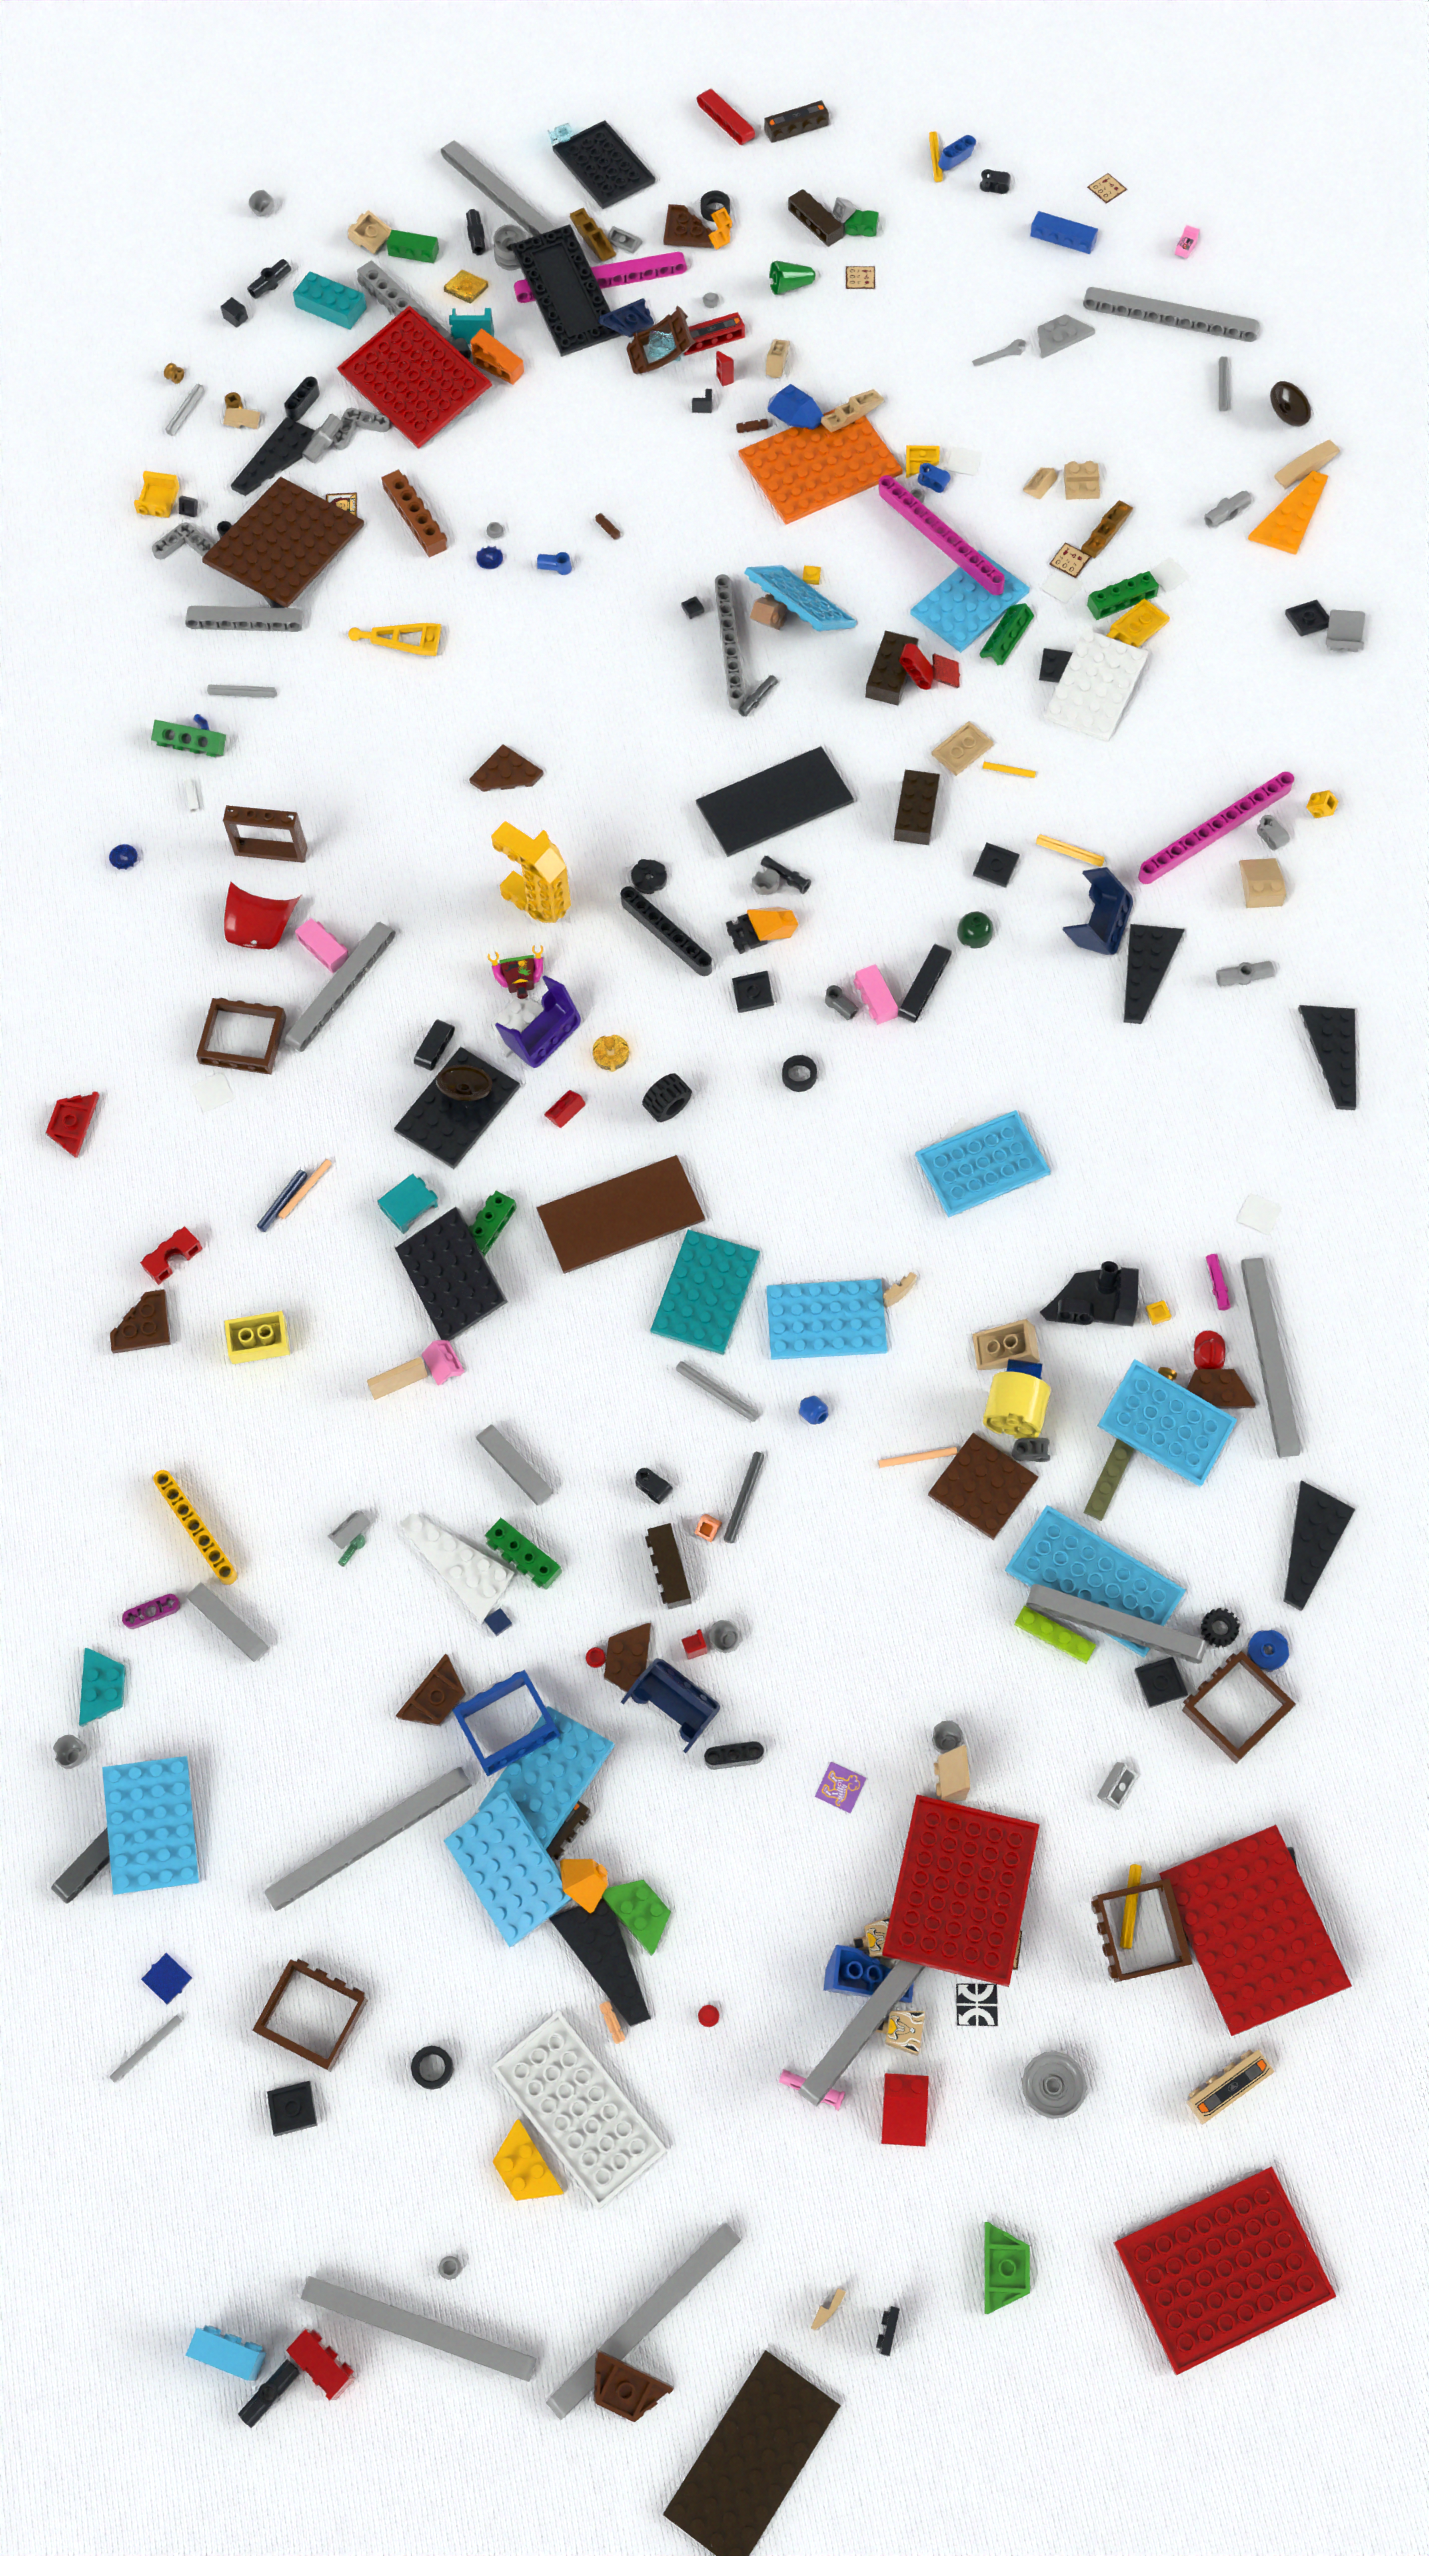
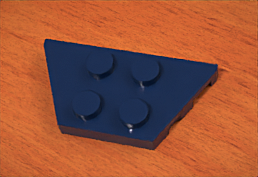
[598,298,654,338]

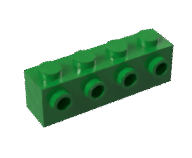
[1087,571,1159,621]
[469,1191,517,1257]
[485,1517,562,1590]

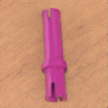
[1206,1254,1231,1311]

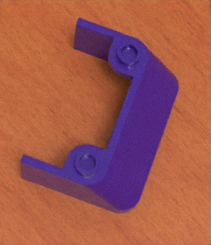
[495,975,581,1068]

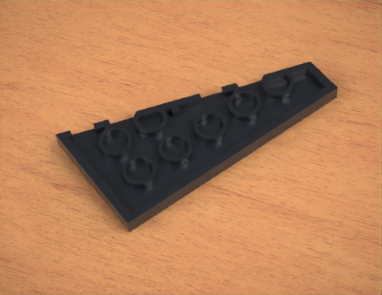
[1298,1005,1356,1110]
[1283,1480,1355,1611]
[549,1898,651,2027]

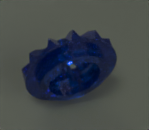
[476,545,503,569]
[109,844,138,870]

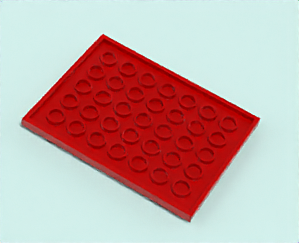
[337,305,492,449]
[882,1794,1040,1987]
[1159,1825,1352,2037]
[1113,2166,1337,2375]

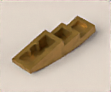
[570,207,616,262]
[1081,500,1133,559]

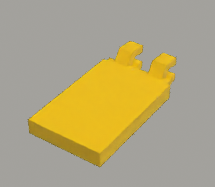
[1106,598,1170,648]

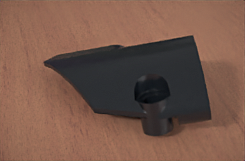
[1040,1261,1139,1327]

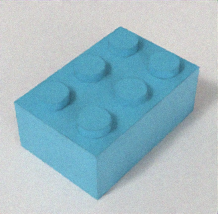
[185,2325,267,2381]

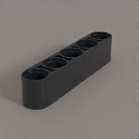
[898,944,952,1023]

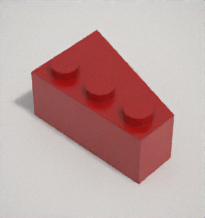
[286,2329,356,2401]

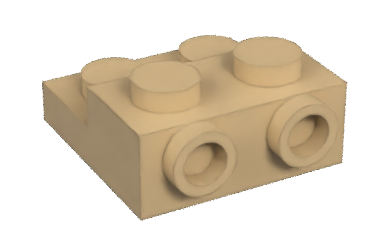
[348,210,392,254]
[1063,461,1100,500]

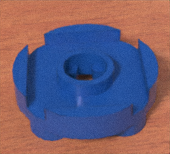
[1247,1630,1289,1672]

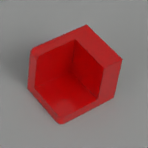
[681,1629,707,1660]

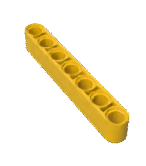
[153,1470,237,1585]

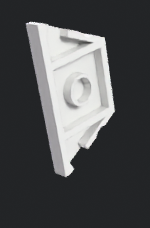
[491,998,544,1058]

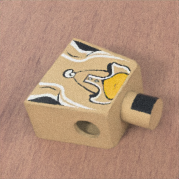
[853,1916,894,1959]
[875,2011,925,2056]

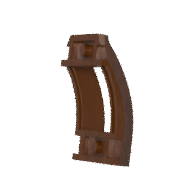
[626,306,697,374]

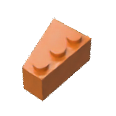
[470,328,524,385]

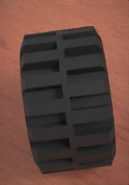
[642,1073,692,1122]

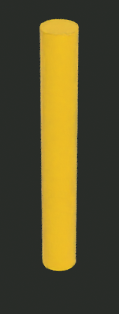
[983,761,1036,778]

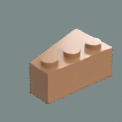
[750,593,787,631]

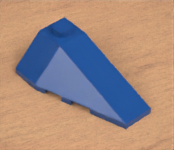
[823,1944,914,2003]

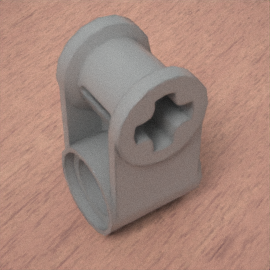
[1257,815,1290,851]

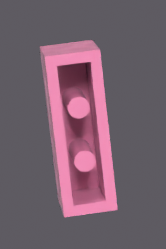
[295,918,348,973]
[853,964,898,1025]

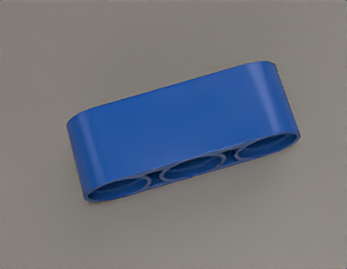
[938,135,976,170]

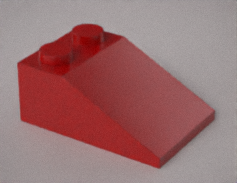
[881,2073,929,2147]

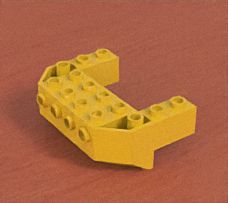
[491,821,571,923]

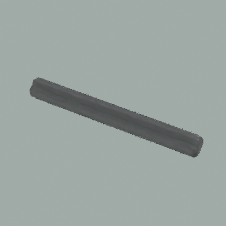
[724,1451,764,1544]

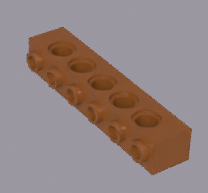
[381,469,447,558]

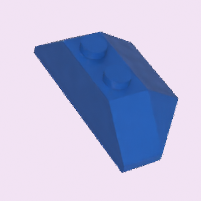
[767,384,824,430]

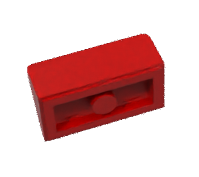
[716,351,734,387]
[544,1090,586,1128]

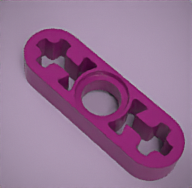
[122,1594,180,1629]

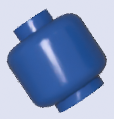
[799,1396,828,1425]

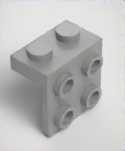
[1326,609,1365,652]

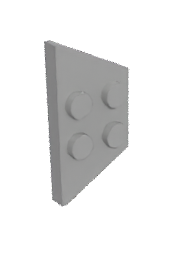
[1037,314,1095,359]

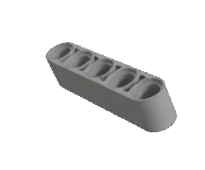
[476,1424,553,1506]
[186,1582,269,1662]

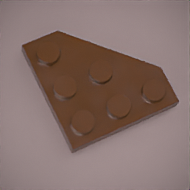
[663,204,712,248]
[469,744,544,792]
[110,1289,171,1354]

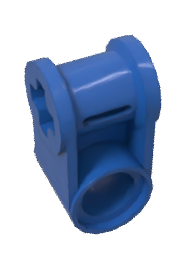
[917,463,951,493]

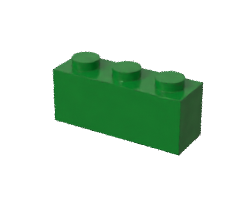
[386,230,439,264]

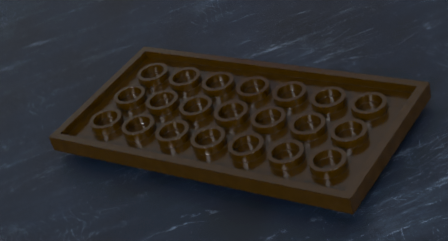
[662,2350,841,2556]

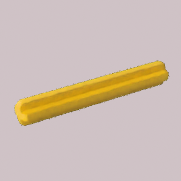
[929,131,943,182]
[1036,834,1105,867]
[1119,1864,1142,1949]

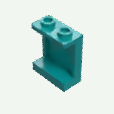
[449,308,494,344]
[377,1173,438,1234]

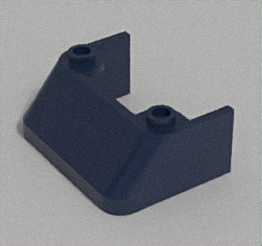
[1062,867,1133,955]
[621,1658,720,1753]

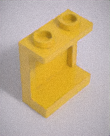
[134,471,180,518]

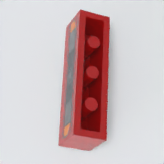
[683,312,745,356]

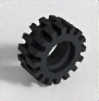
[1200,1608,1240,1648]

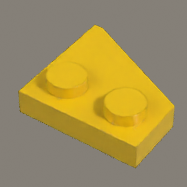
[906,445,940,478]

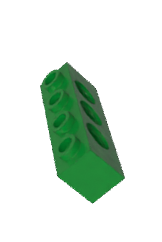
[151,719,226,758]

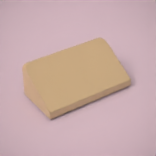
[1023,467,1057,499]

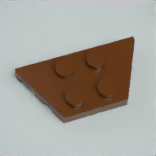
[1186,1369,1256,1409]
[604,1623,651,1692]
[396,1654,466,1726]
[594,2349,674,2423]

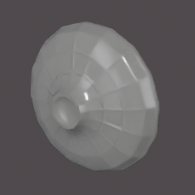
[1022,2051,1087,2119]

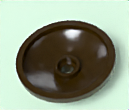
[1270,381,1311,427]
[436,1065,492,1101]

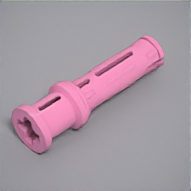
[779,2069,845,2111]

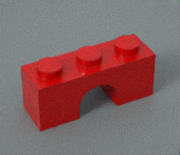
[140,1226,203,1285]

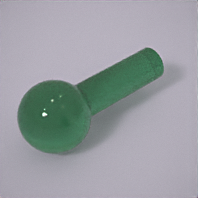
[338,1534,366,1567]

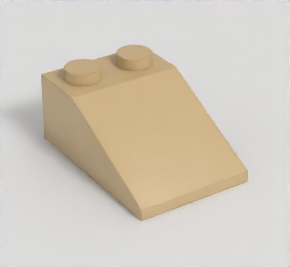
[1239,858,1286,908]
[972,1319,1040,1370]
[934,1745,970,1802]

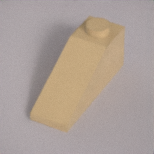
[766,339,790,378]

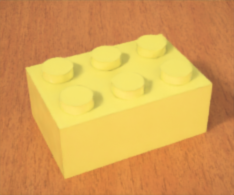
[224,1311,290,1364]

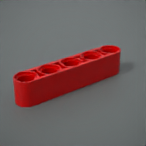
[696,88,755,145]

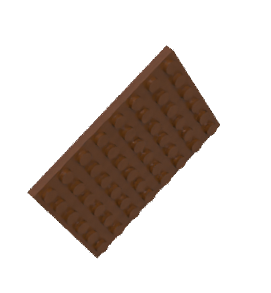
[202,476,364,608]

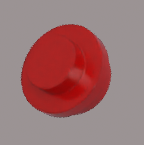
[586,1647,606,1668]
[698,2005,719,2027]

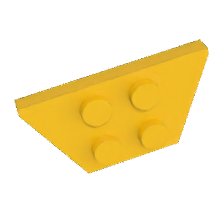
[492,2119,564,2201]

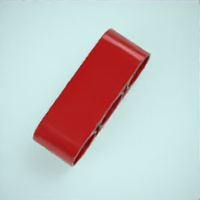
[899,644,936,690]

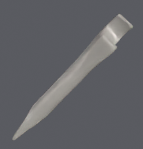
[972,339,1026,366]

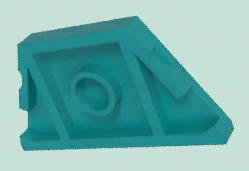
[79,1648,126,1727]

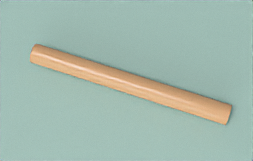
[278,1159,332,1219]
[878,1447,957,1468]

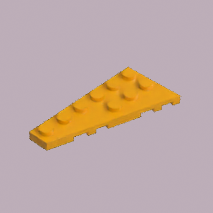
[1248,471,1328,555]

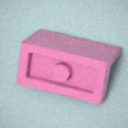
[422,1340,465,1385]

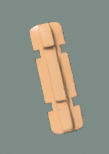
[599,2001,625,2044]

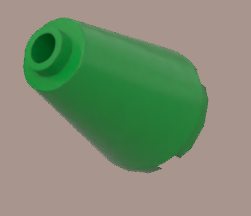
[769,260,815,295]

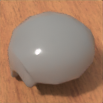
[248,190,274,216]
[752,868,780,895]
[708,1620,741,1653]
[932,1720,964,1754]
[53,1735,86,1769]

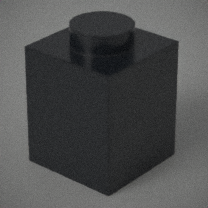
[220,297,248,328]

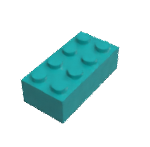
[293,271,367,330]

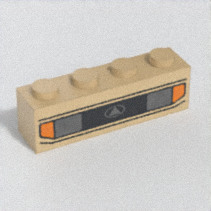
[1186,2049,1275,2124]

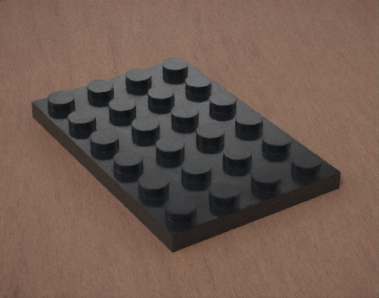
[552,120,656,209]
[394,1047,521,1169]
[395,1207,508,1341]

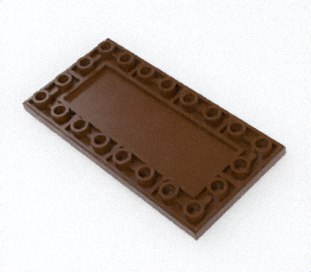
[536,1155,705,1274]

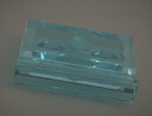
[547,123,573,144]
[648,330,681,361]

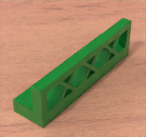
[979,603,1034,665]

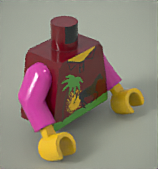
[487,945,544,999]

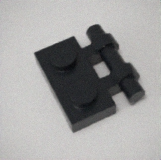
[726,914,768,954]

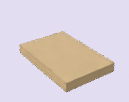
[931,721,994,776]
[367,1357,428,1400]

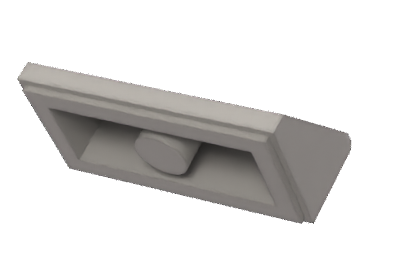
[833,197,856,223]
[607,226,643,254]
[328,1510,371,1549]
[1097,1762,1139,1810]

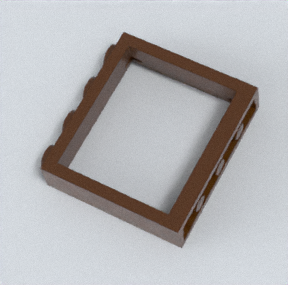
[223,805,308,863]
[196,998,287,1075]
[1182,1651,1296,1764]
[1091,1878,1193,1983]
[252,1959,368,2072]

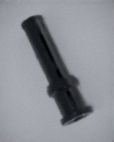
[761,855,811,894]

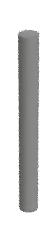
[109,2015,182,2083]

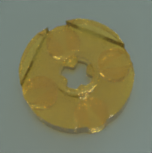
[592,1035,629,1072]

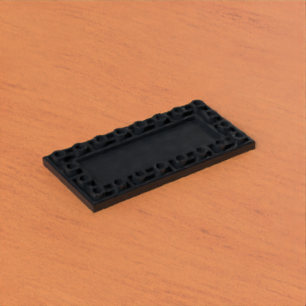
[511,224,621,357]
[696,746,854,857]

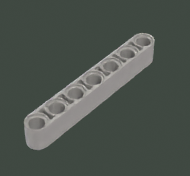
[185,606,304,632]

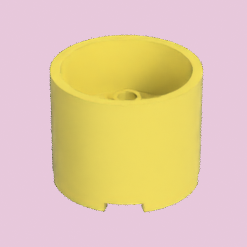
[983,1372,1051,1439]

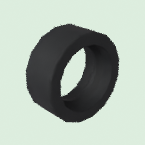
[700,190,730,222]
[782,1055,817,1092]
[411,2045,453,2090]

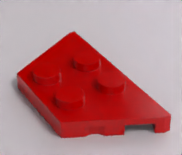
[46,1091,100,1158]

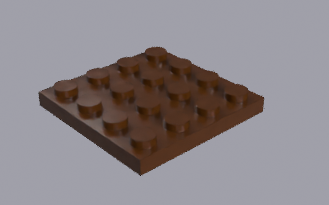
[928,1433,1039,1540]

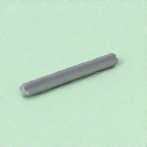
[676,1361,759,1422]

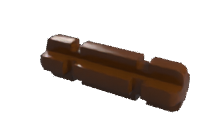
[736,419,768,433]
[595,513,621,540]

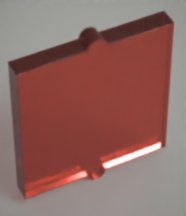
[931,653,960,688]

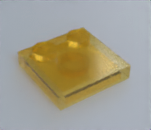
[444,270,488,304]

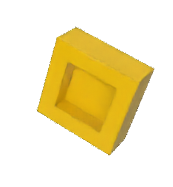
[802,565,821,585]
[1145,1300,1172,1325]

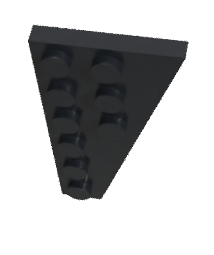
[231,417,315,496]
[1123,924,1185,1024]

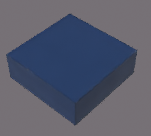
[484,1608,513,1637]

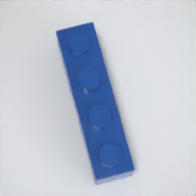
[1030,211,1098,254]

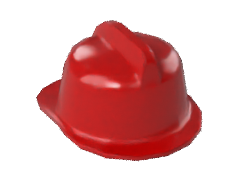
[1194,1330,1225,1369]

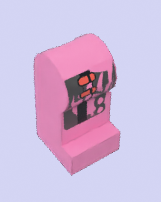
[1175,225,1200,259]

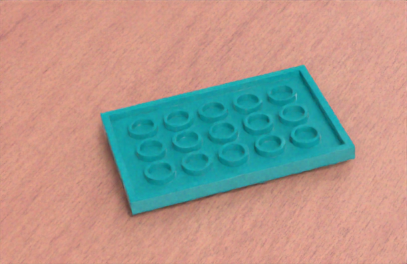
[650,1229,760,1355]

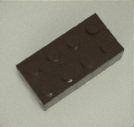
[865,630,919,706]
[894,769,940,845]

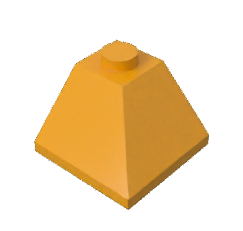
[747,907,799,941]
[560,1859,608,1913]

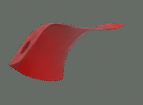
[224,881,303,950]

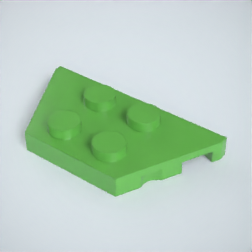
[602,1879,671,1956]
[984,2222,1030,2314]

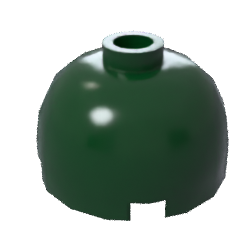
[957,911,994,949]

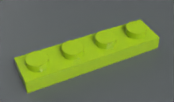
[1014,1606,1096,1664]

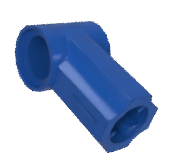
[537,552,572,575]

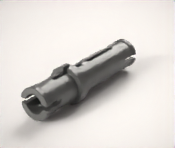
[738,675,778,717]

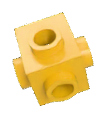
[1306,790,1339,818]

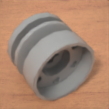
[493,225,526,271]

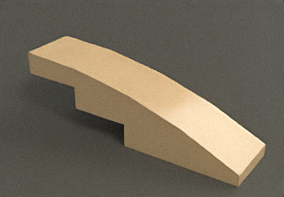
[821,389,884,432]
[1274,439,1340,489]

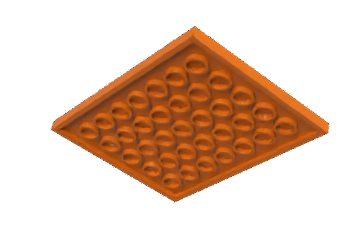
[738,409,903,525]

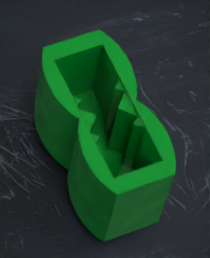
[845,209,879,237]

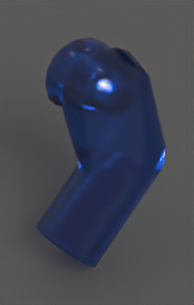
[194,714,210,731]

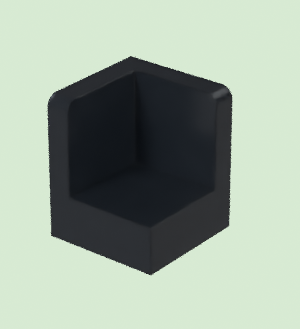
[692,389,712,413]

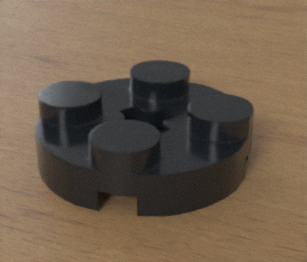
[631,859,667,894]

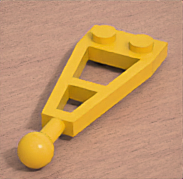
[348,623,442,656]

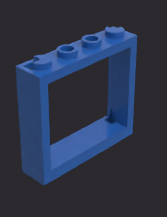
[452,1669,561,1777]

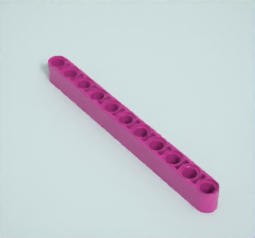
[514,252,687,303]
[879,475,1005,595]
[1138,772,1294,884]

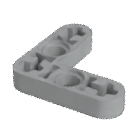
[333,408,390,450]
[152,522,214,560]

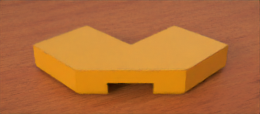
[708,207,732,250]

